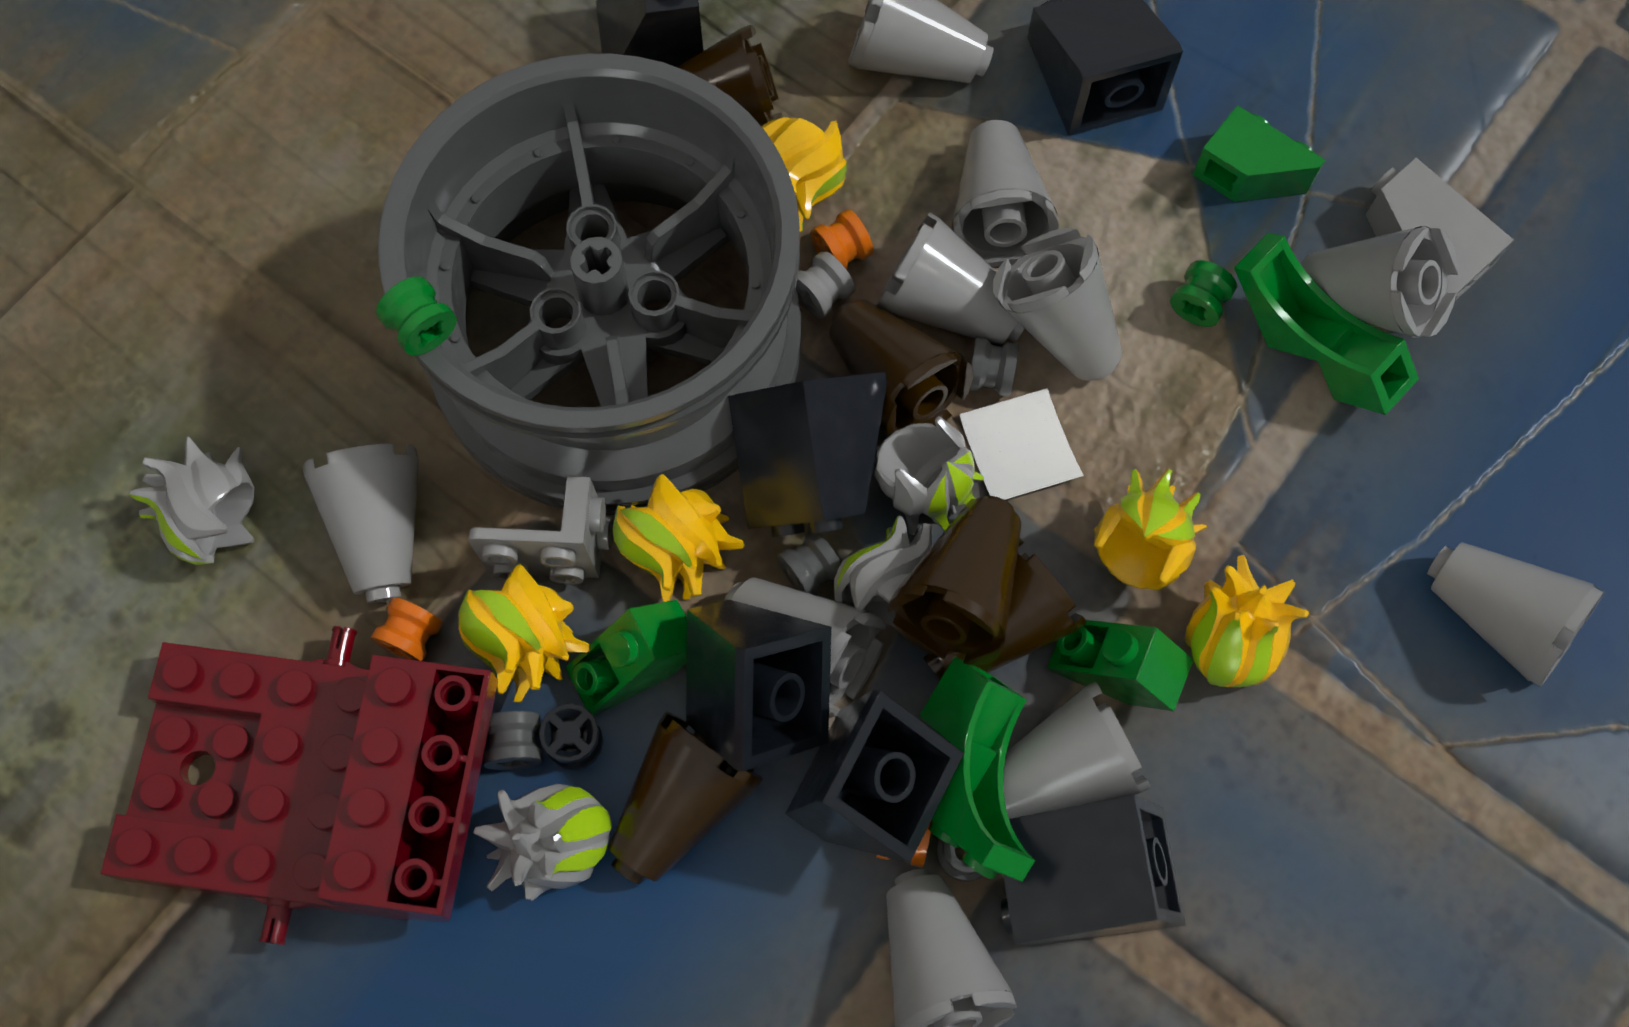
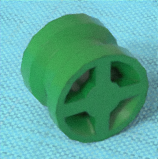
[1170,260,1237,327]
[376,276,457,356]

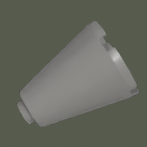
[848,0,994,83]
[952,120,1059,267]
[876,212,1025,346]
[1301,226,1458,338]
[993,228,1123,380]
[303,444,419,604]
[1427,542,1605,687]
[724,577,886,718]
[1004,681,1151,819]
[886,869,1017,1027]

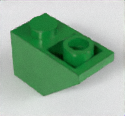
[1192,105,1326,202]
[565,600,687,716]
[1047,620,1194,712]

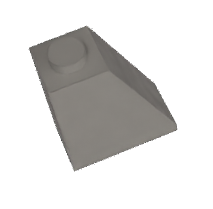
[1365,158,1514,301]

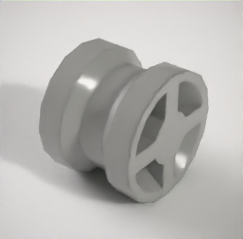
[796,251,855,319]

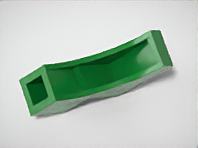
[1234,232,1419,415]
[919,656,1035,882]

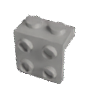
[468,476,613,585]

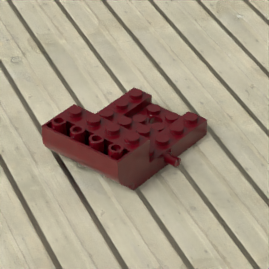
[100,626,498,946]

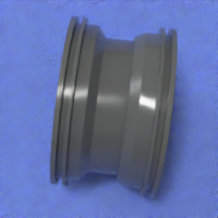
[378,54,801,515]

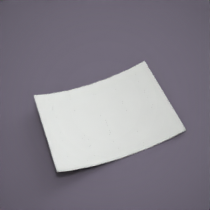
[959,388,1084,500]

